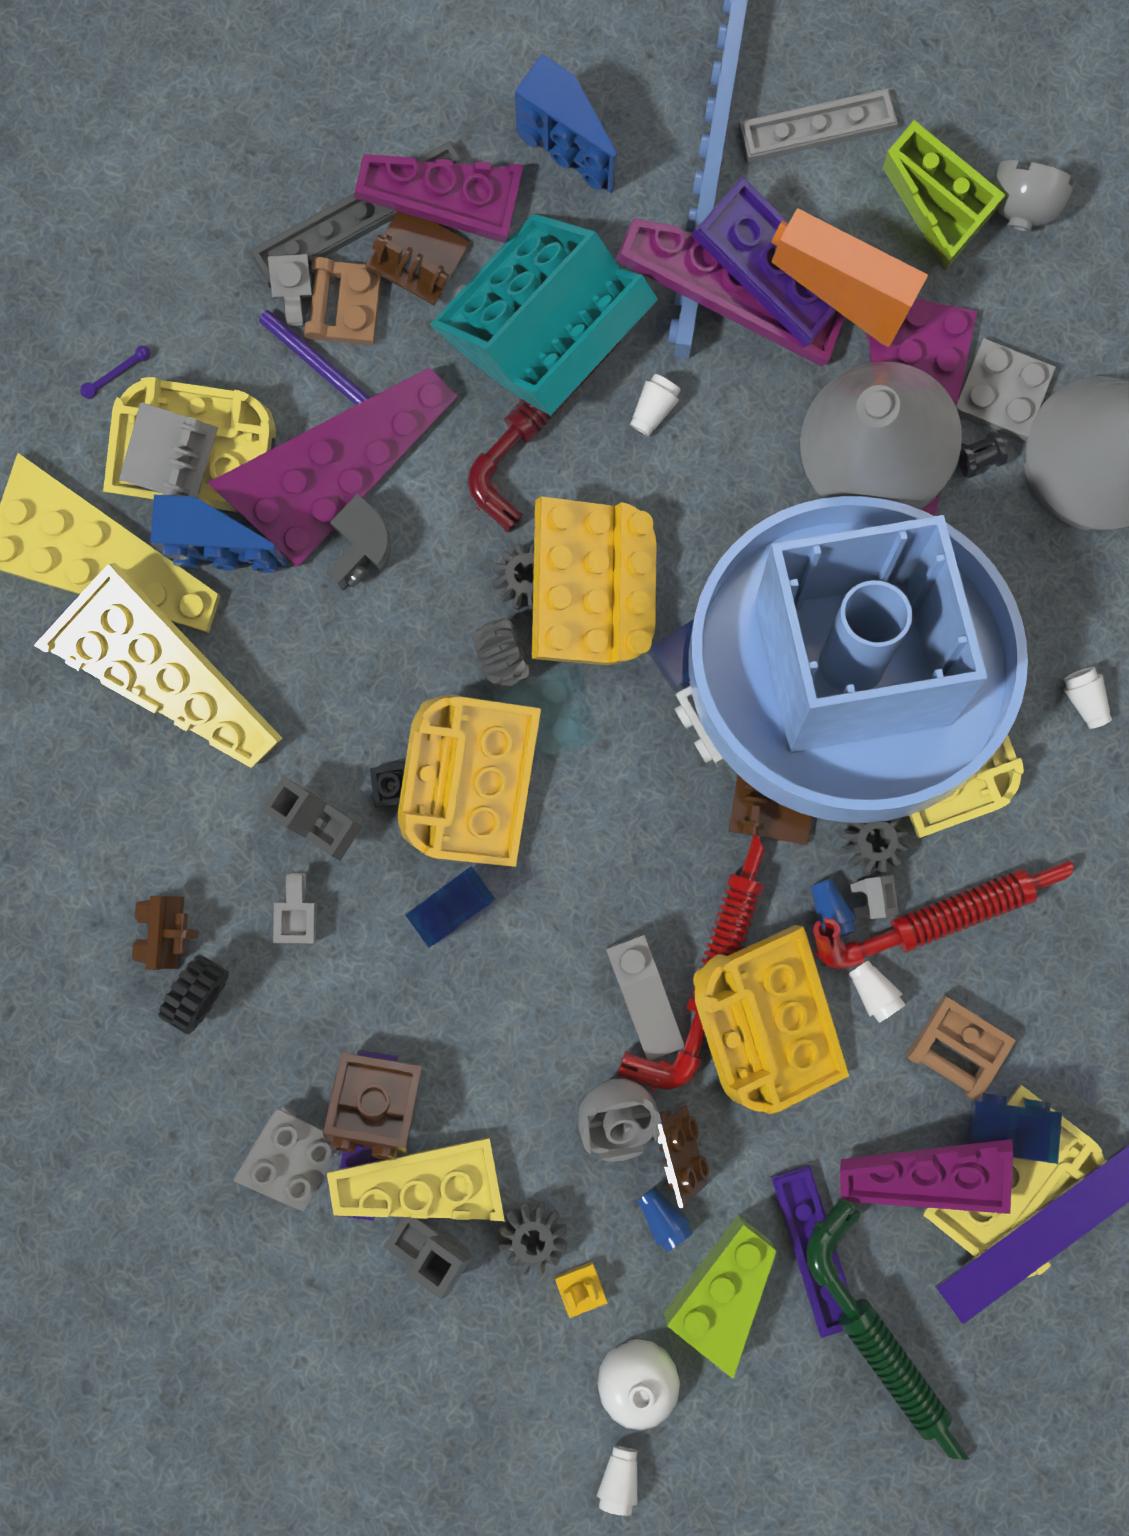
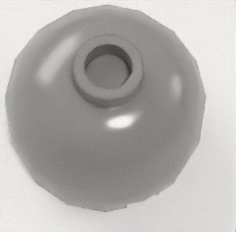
[993,160,1076,232]
[577,1079,662,1162]

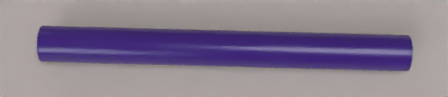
[259,310,371,405]

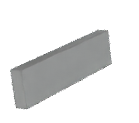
[739,88,898,162]

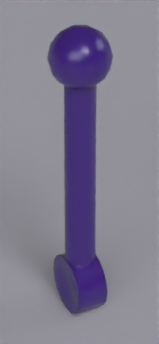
[80,345,151,399]

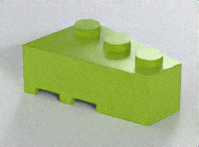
[883,120,1005,270]
[664,1215,776,1379]

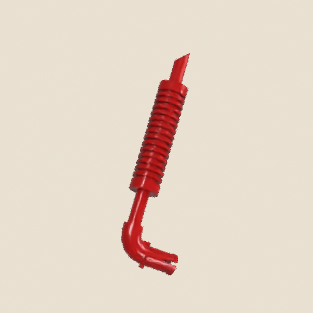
[617,835,765,1092]
[813,861,1074,969]

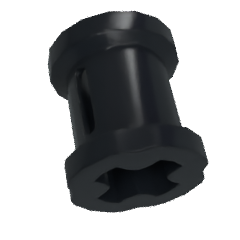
[958,431,1008,479]

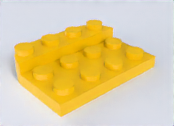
[532,496,657,665]
[398,694,541,867]
[693,925,849,1114]

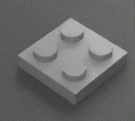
[956,338,1056,441]

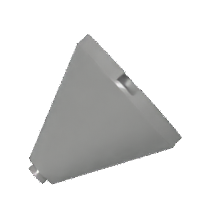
[800,362,962,510]
[1024,376,1129,532]

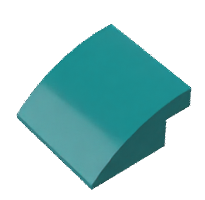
[429,214,658,415]

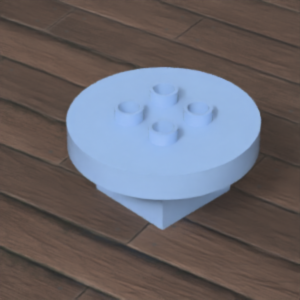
[689,496,1028,823]

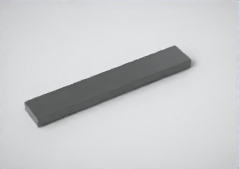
[249,140,465,288]

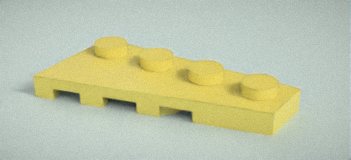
[327,1137,505,1221]

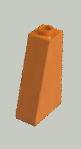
[771,208,928,348]

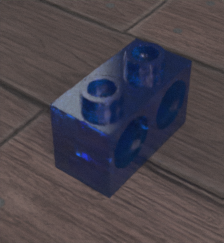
[405,866,497,948]

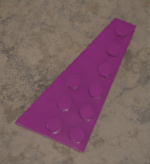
[615,219,845,367]
[207,367,457,567]

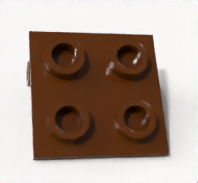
[365,211,470,306]
[728,774,812,845]
[657,1105,709,1208]

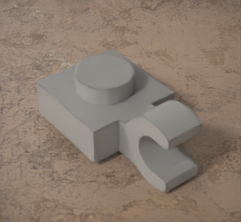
[268,254,312,327]
[273,873,317,944]

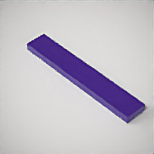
[935,1143,1129,1324]

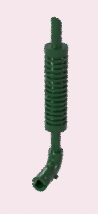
[806,1199,970,1460]

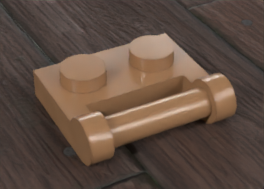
[304,257,382,346]
[906,996,1016,1101]

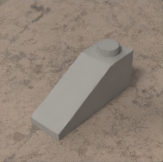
[605,934,685,1061]

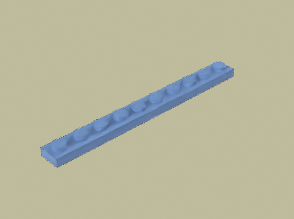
[668,0,748,359]

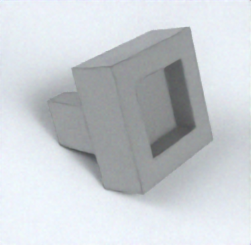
[850,875,899,919]

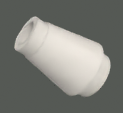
[629,374,681,437]
[1063,667,1112,729]
[849,960,906,1023]
[597,1445,638,1516]

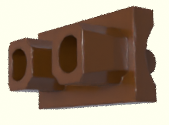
[132,896,199,970]

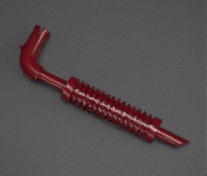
[467,341,621,533]

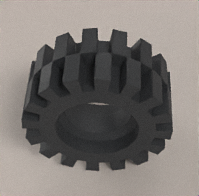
[158,954,229,1035]

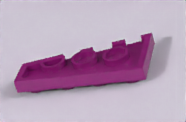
[354,154,524,243]
[840,1139,1013,1214]

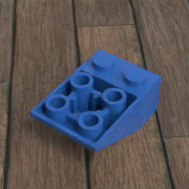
[515,54,617,193]
[150,494,288,573]

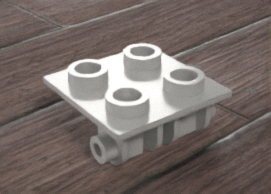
[119,402,218,498]
[233,1105,339,1212]

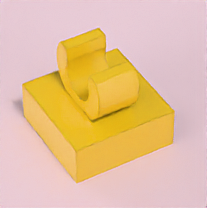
[555,1261,607,1318]

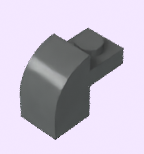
[326,494,391,590]
[261,776,363,861]
[384,1217,471,1299]

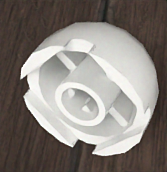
[597,1339,680,1430]

